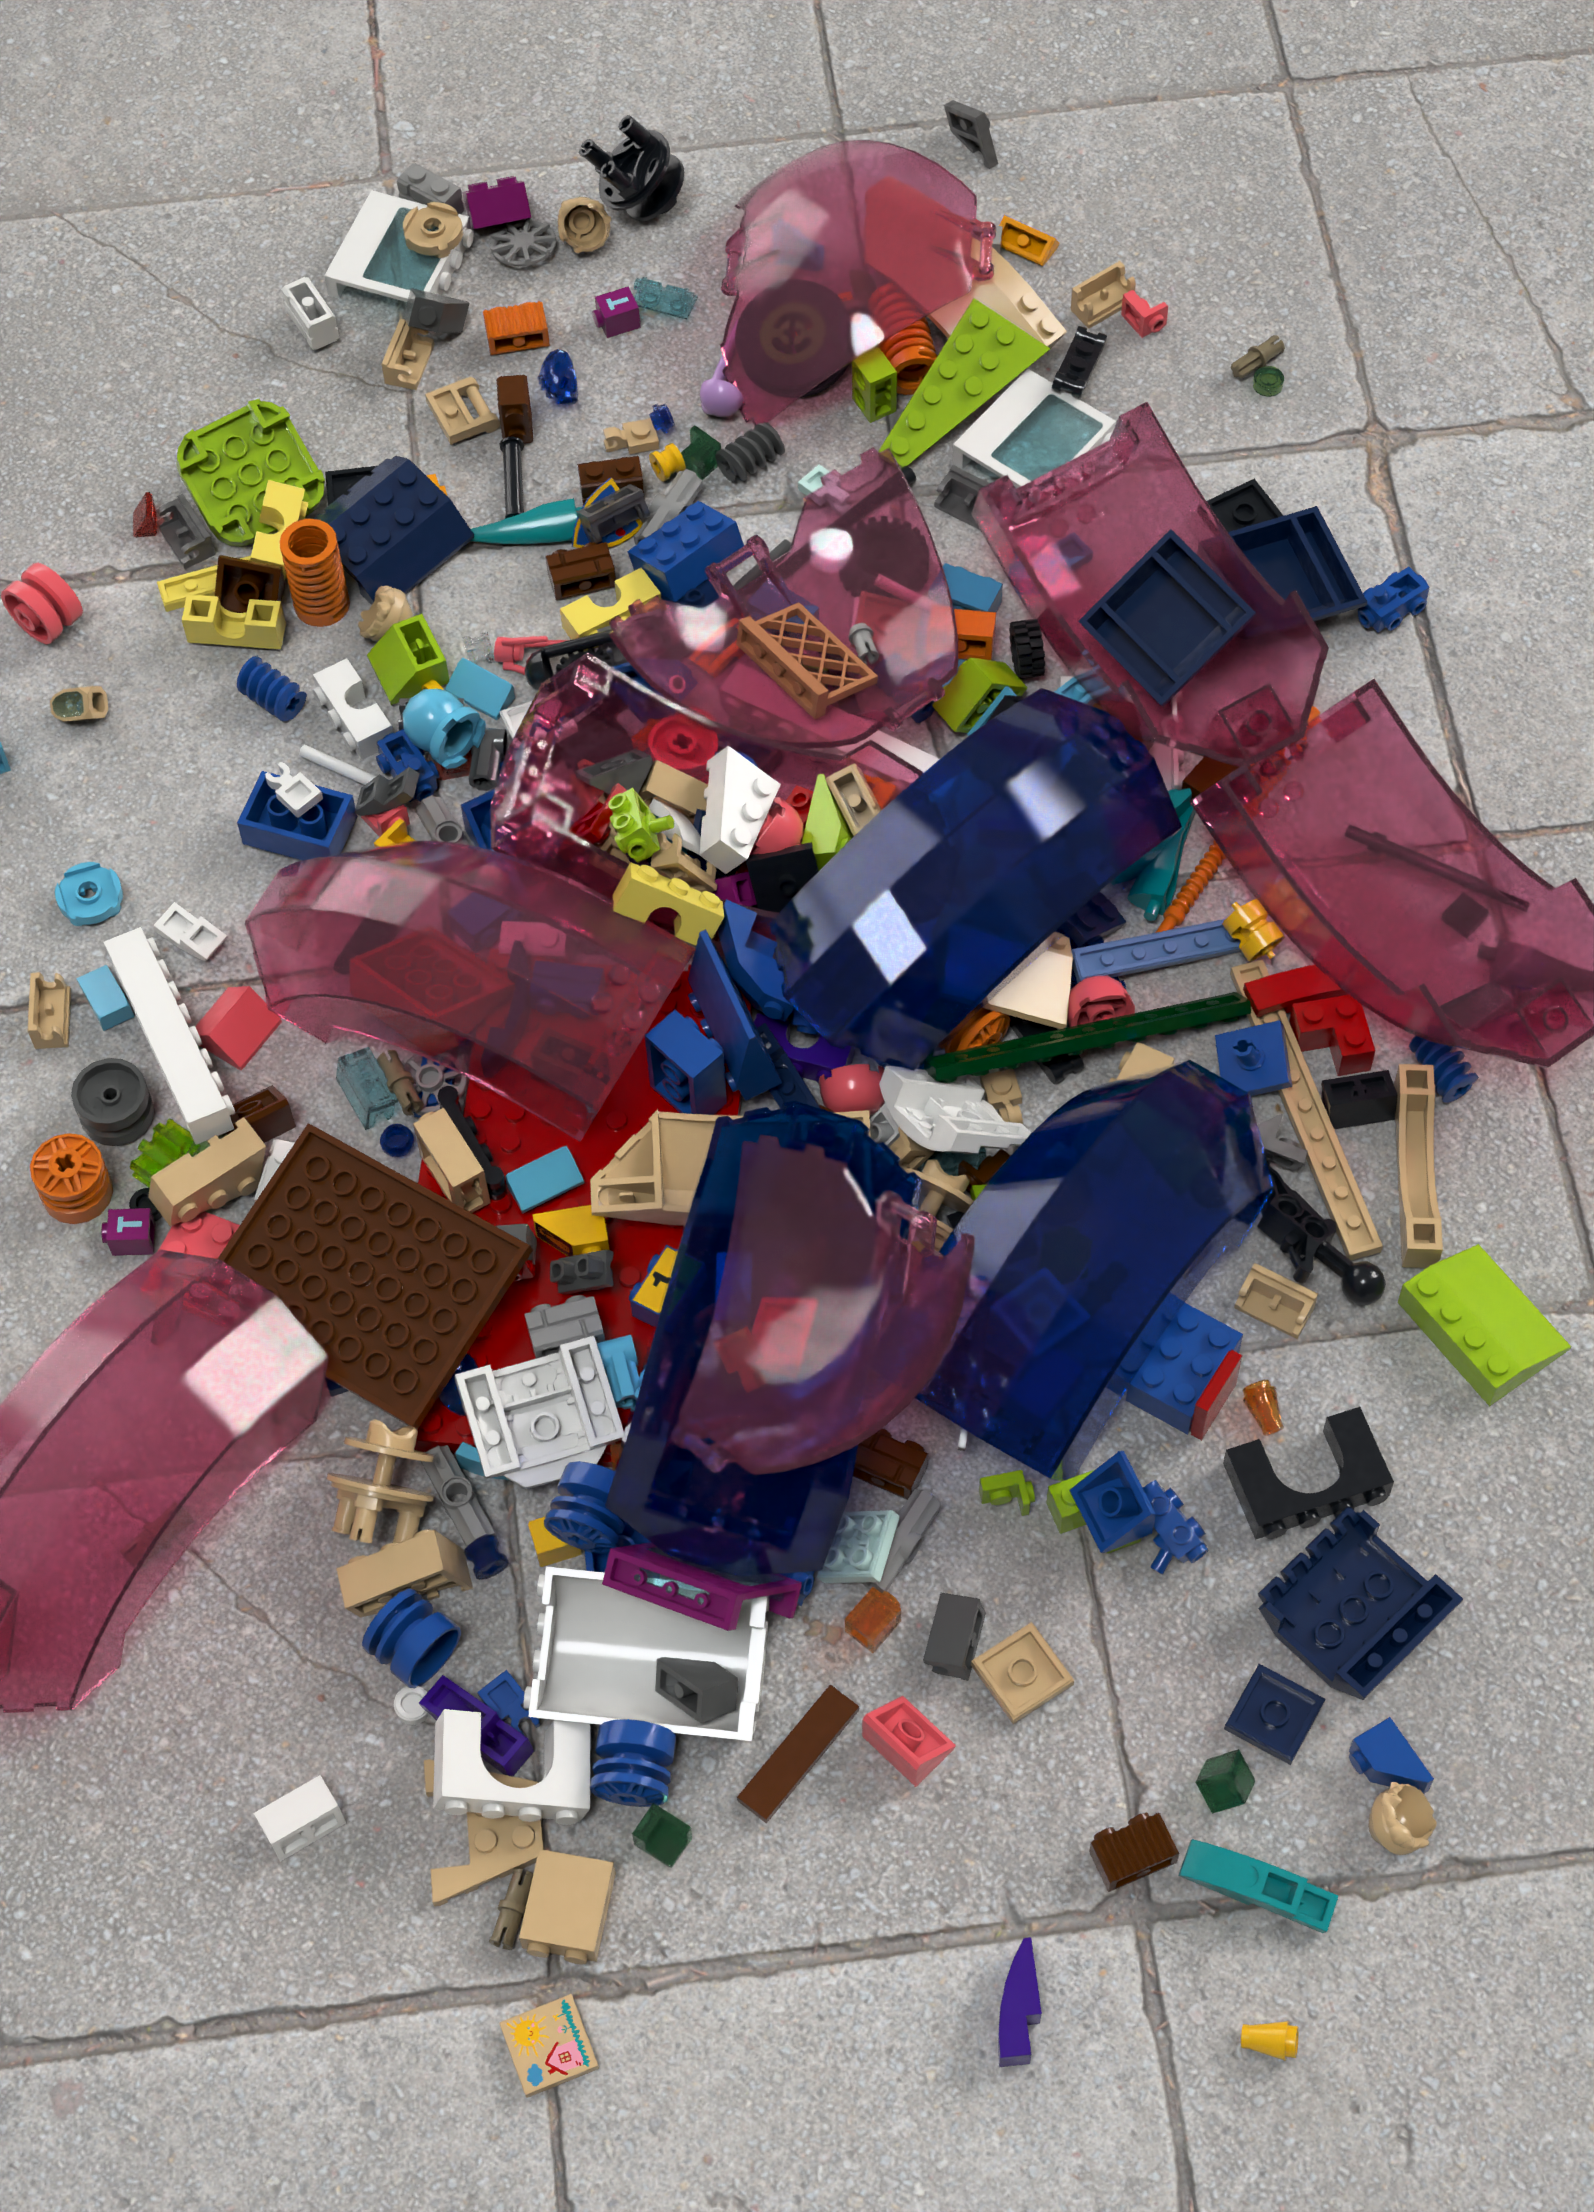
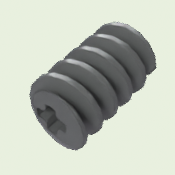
[715,422,785,482]

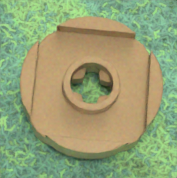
[403,202,463,258]

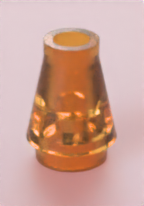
[1242,1380,1284,1436]

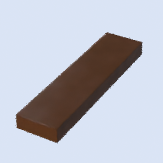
[737,1684,859,1824]

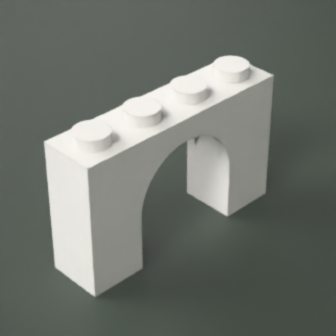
[433,1709,590,1825]

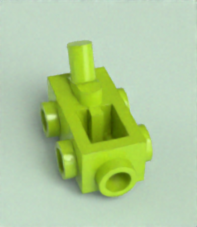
[608,787,674,863]

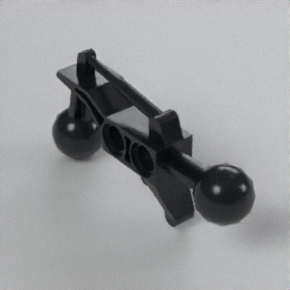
[1189,1150,1386,1305]

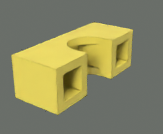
[250,480,308,580]
[560,567,662,652]
[181,594,286,649]
[612,862,724,946]

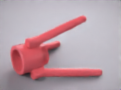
[494,636,568,684]

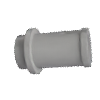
[848,623,879,665]

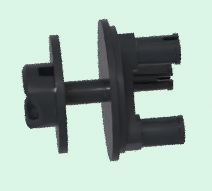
[579,115,684,221]

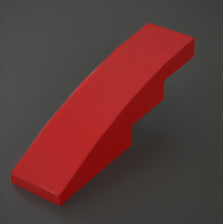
[1243,958,1377,1017]

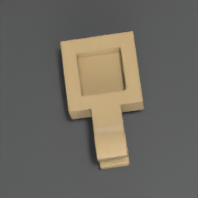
[603,418,659,454]

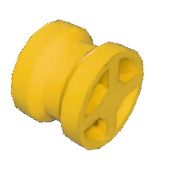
[649,443,686,482]

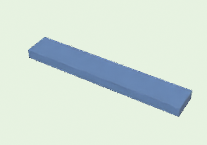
[1071,919,1242,983]

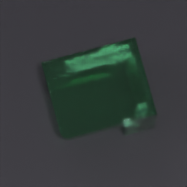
[681,425,721,480]
[1195,1749,1255,1814]
[632,1803,692,1868]

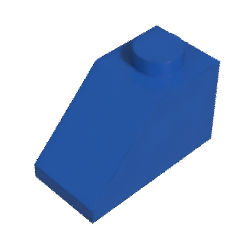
[1349,1717,1434,1794]

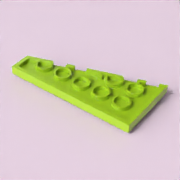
[877,298,1050,469]

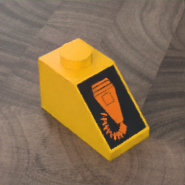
[532,1205,609,1257]

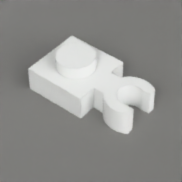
[265,762,323,818]

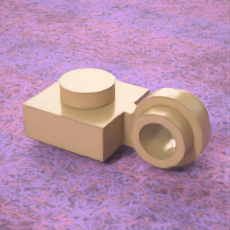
[980,1069,1023,1124]

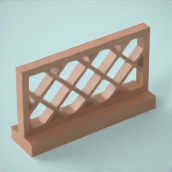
[736,602,878,719]

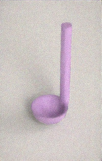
[700,321,744,417]

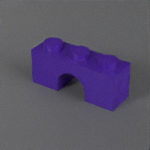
[754,1013,855,1083]

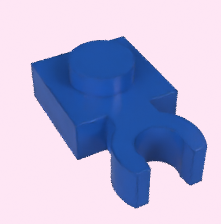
[477,1669,540,1735]

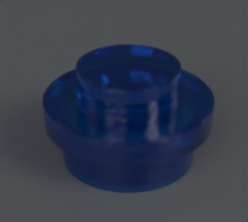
[649,404,675,434]
[380,1124,415,1157]

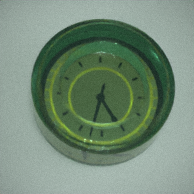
[1253,366,1284,397]

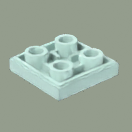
[817,1510,900,1583]

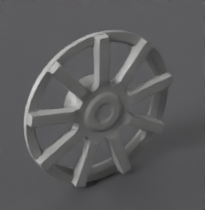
[490,218,556,266]
[401,1046,469,1116]

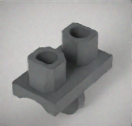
[550,1250,613,1295]

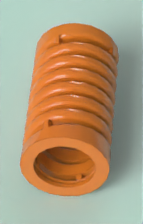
[868,284,937,395]
[279,518,350,627]

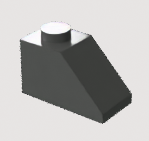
[404,288,470,333]
[655,1657,738,1723]

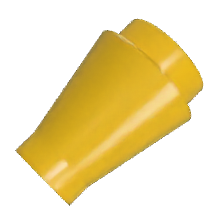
[1241,2021,1299,2061]

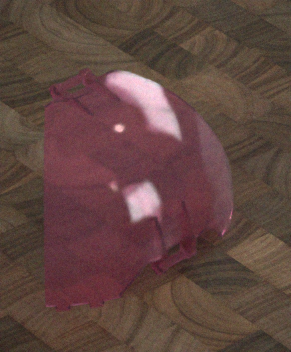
[720,140,996,426]
[608,447,958,749]
[671,1135,975,1475]

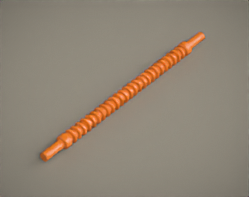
[1155,706,1320,933]

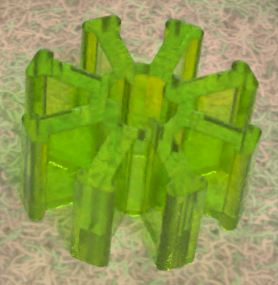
[130,1118,201,1188]

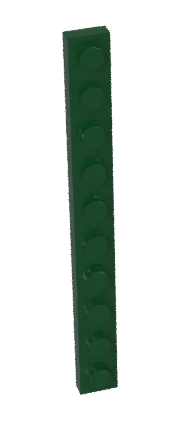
[923,992,1251,1083]

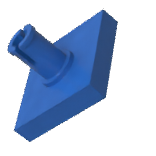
[1215,1020,1292,1101]

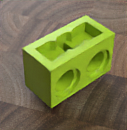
[852,347,897,423]

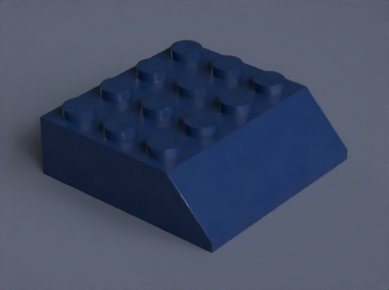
[1198,506,1367,641]
[1078,529,1257,707]

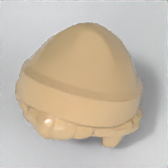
[558,197,611,253]
[358,585,413,642]
[1368,1782,1437,1855]

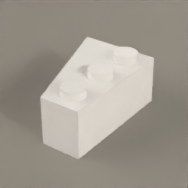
[699,746,781,874]

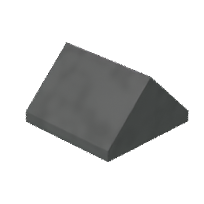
[574,749,653,794]

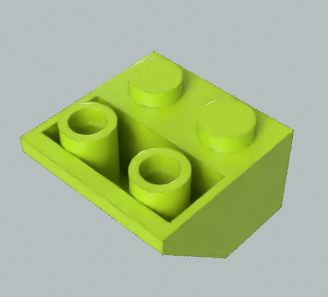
[367,614,450,705]

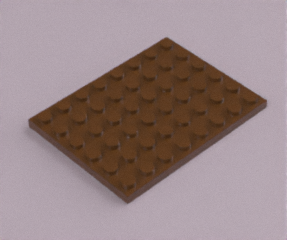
[192,1123,533,1430]

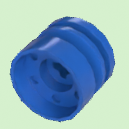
[543,1461,637,1554]
[362,1588,461,1689]
[590,1719,676,1807]

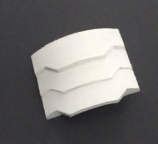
[879,1066,1040,1154]
[455,1336,625,1489]

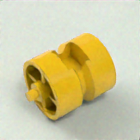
[1222,899,1285,962]

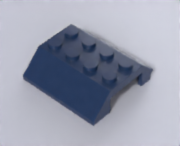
[313,456,474,605]
[1258,1507,1463,1700]

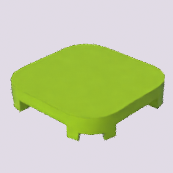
[176,398,325,547]

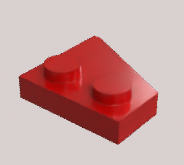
[558,783,627,858]

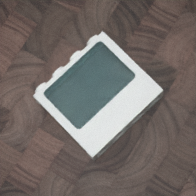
[324,190,474,302]
[953,368,1117,518]

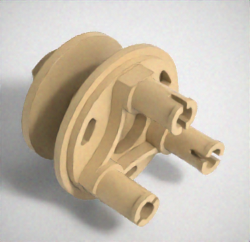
[872,1159,979,1291]
[326,1419,434,1543]

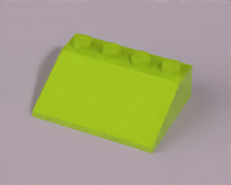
[1397,1244,1572,1407]

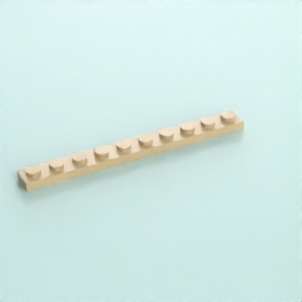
[1230,959,1383,1261]

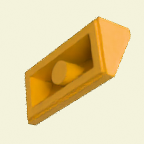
[999,215,1060,266]

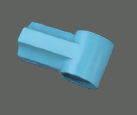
[597,1334,645,1409]

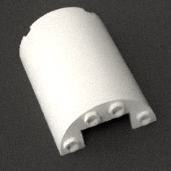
[524,1566,769,1741]

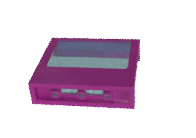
[602,1538,802,1631]

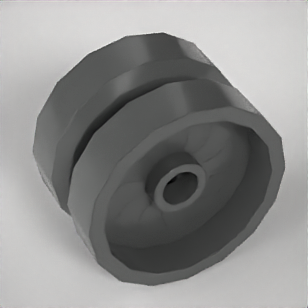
[71,1058,155,1146]

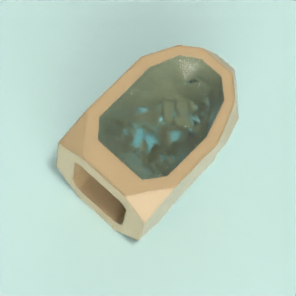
[50,686,108,722]

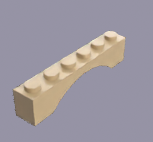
[1394,1064,1443,1268]

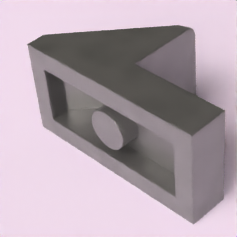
[1231,1114,1308,1171]

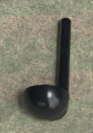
[525,620,652,694]

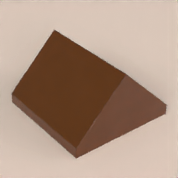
[215,555,285,613]
[222,1085,296,1143]

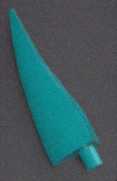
[471,498,582,544]
[1127,803,1197,921]

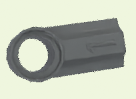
[468,728,507,791]

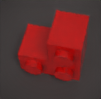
[1289,993,1375,1076]

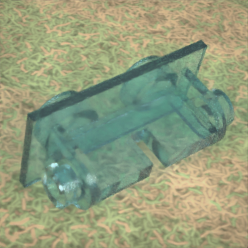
[634,277,698,320]

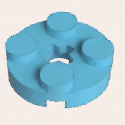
[55,862,123,926]

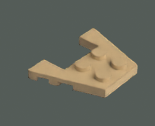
[424,1759,544,1907]

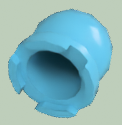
[403,689,486,769]

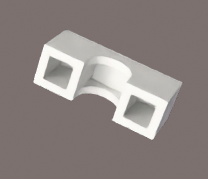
[312,658,393,760]

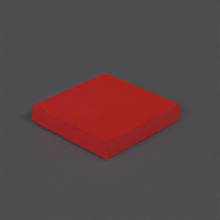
[1190,1349,1242,1441]

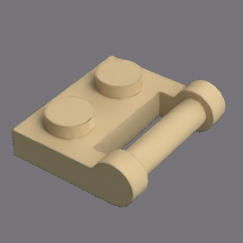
[425,377,500,444]

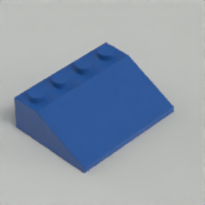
[688,929,782,1101]

